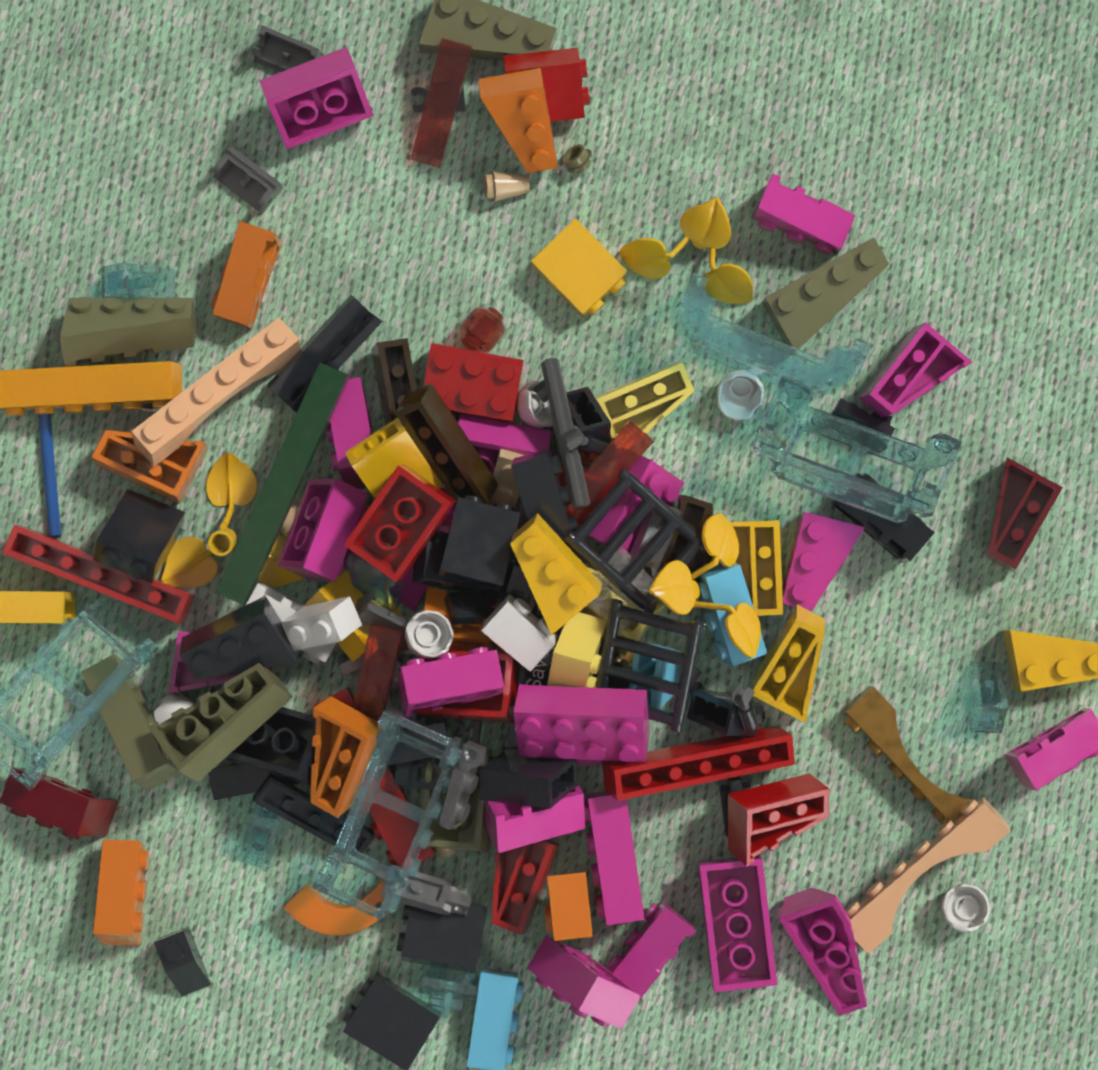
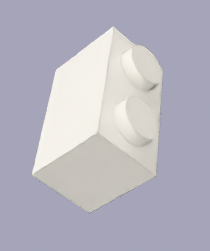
[481,594,558,672]
[281,596,362,651]

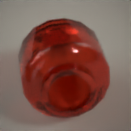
[459,307,505,353]

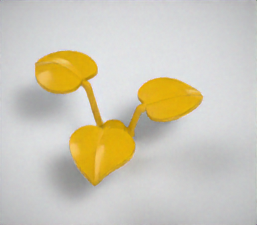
[619,196,754,304]
[161,452,304,588]
[648,512,761,658]

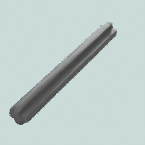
[541,358,590,509]

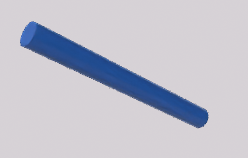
[38,414,61,536]

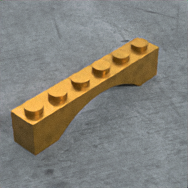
[843,686,978,824]

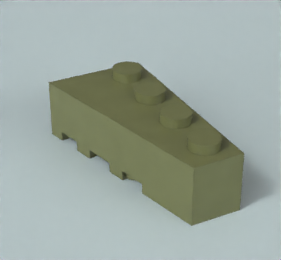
[418,0,557,60]
[762,237,889,356]
[59,297,197,367]
[81,654,181,790]
[148,663,292,782]

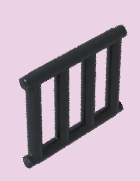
[564,468,705,613]
[595,599,702,732]

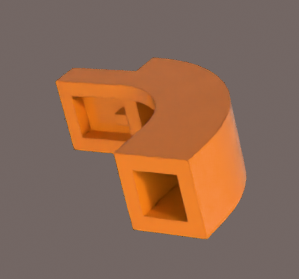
[283,875,389,935]

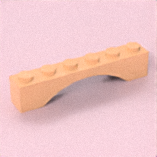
[131,318,300,467]
[845,796,1010,954]

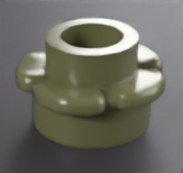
[563,144,592,173]

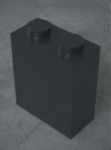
[94,489,185,584]
[437,495,520,592]
[477,748,577,809]
[396,904,487,974]
[342,973,442,1070]

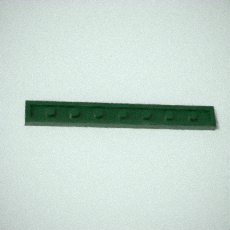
[215,363,350,606]

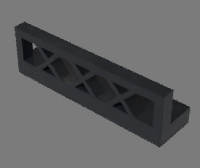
[267,295,382,413]

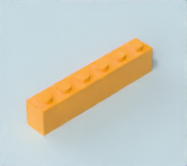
[0,361,183,416]

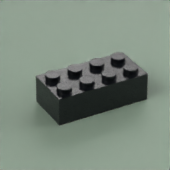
[210,686,316,786]

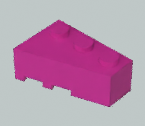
[858,322,972,418]

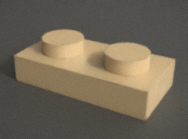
[489,449,524,509]

